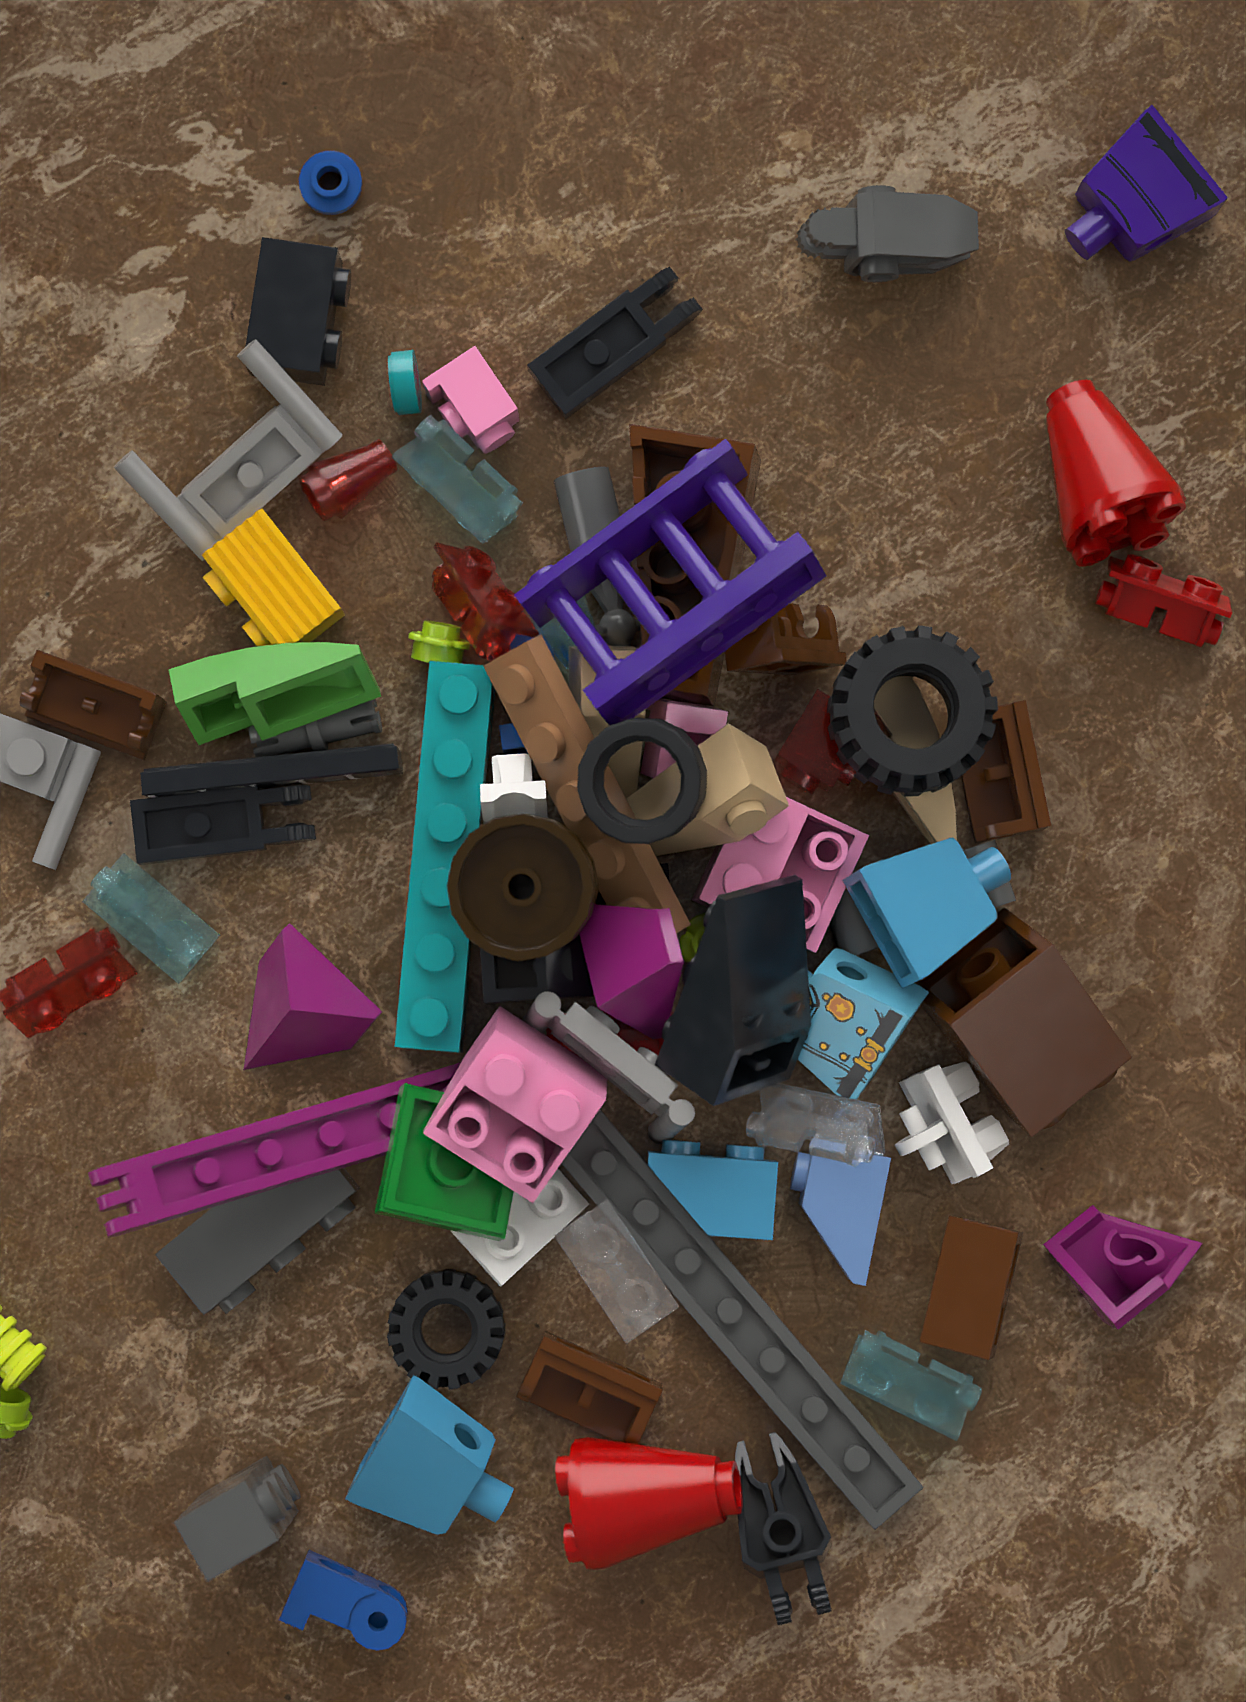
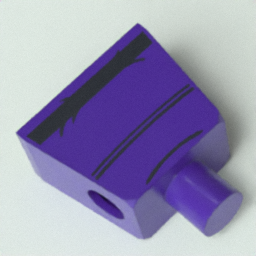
[1065,105,1228,262]

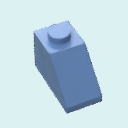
[790,1141,891,1286]

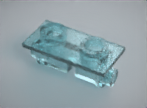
[391,415,523,544]
[82,853,221,984]
[840,1330,982,1441]

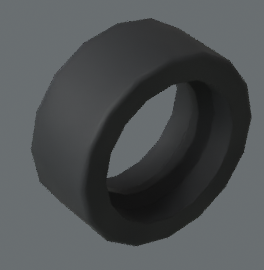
[577,718,707,845]

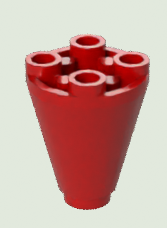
[1046,380,1186,567]
[555,1437,743,1570]

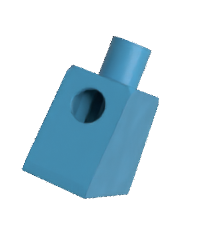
[842,838,1011,988]
[345,1375,514,1535]

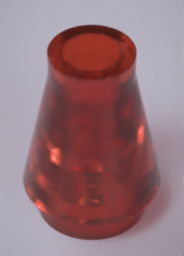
[299,439,398,521]

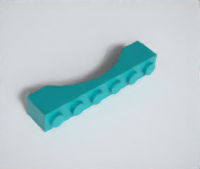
[394,661,495,1053]

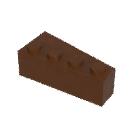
[629,424,761,707]

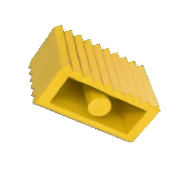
[202,509,345,647]

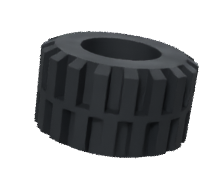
[827,625,998,797]

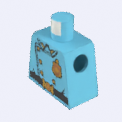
[798,948,929,1107]

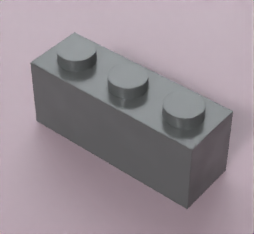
[155,1168,360,1315]
[174,1456,301,1582]

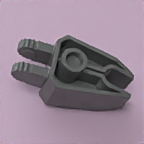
[795,185,979,282]

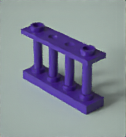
[514,439,826,726]

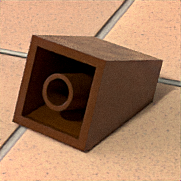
[914,907,1132,1138]

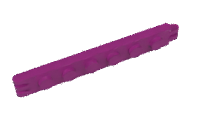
[88,1063,460,1238]

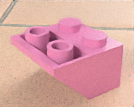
[692,797,869,953]
[423,1006,607,1203]

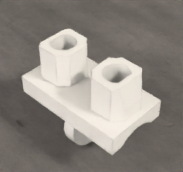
[480,753,548,825]
[895,1062,1009,1184]

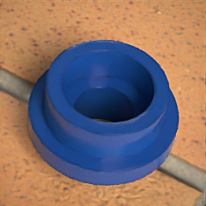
[299,151,362,215]

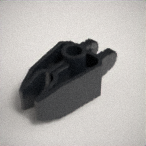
[735,1432,832,1626]

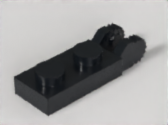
[527,267,703,419]
[130,785,316,865]

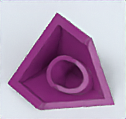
[580,904,684,1039]
[243,923,382,1070]
[1043,1205,1203,1330]

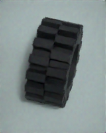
[387,1269,505,1390]

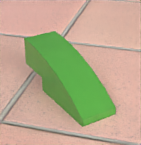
[169,642,381,745]

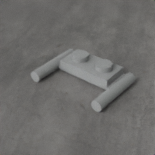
[114,339,342,561]
[0,714,101,870]
[522,992,695,1144]

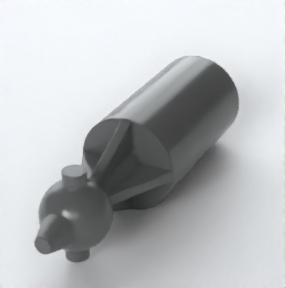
[554,467,641,646]

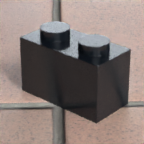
[245,237,351,386]

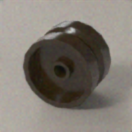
[447,813,599,961]

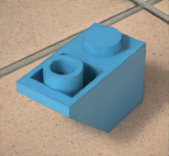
[647,1140,778,1240]

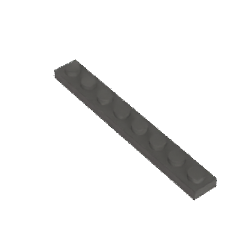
[561,1109,924,1530]

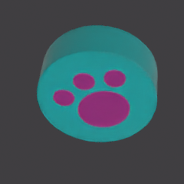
[388,350,422,415]

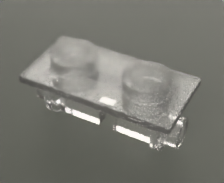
[746,1083,886,1167]
[554,1199,679,1344]

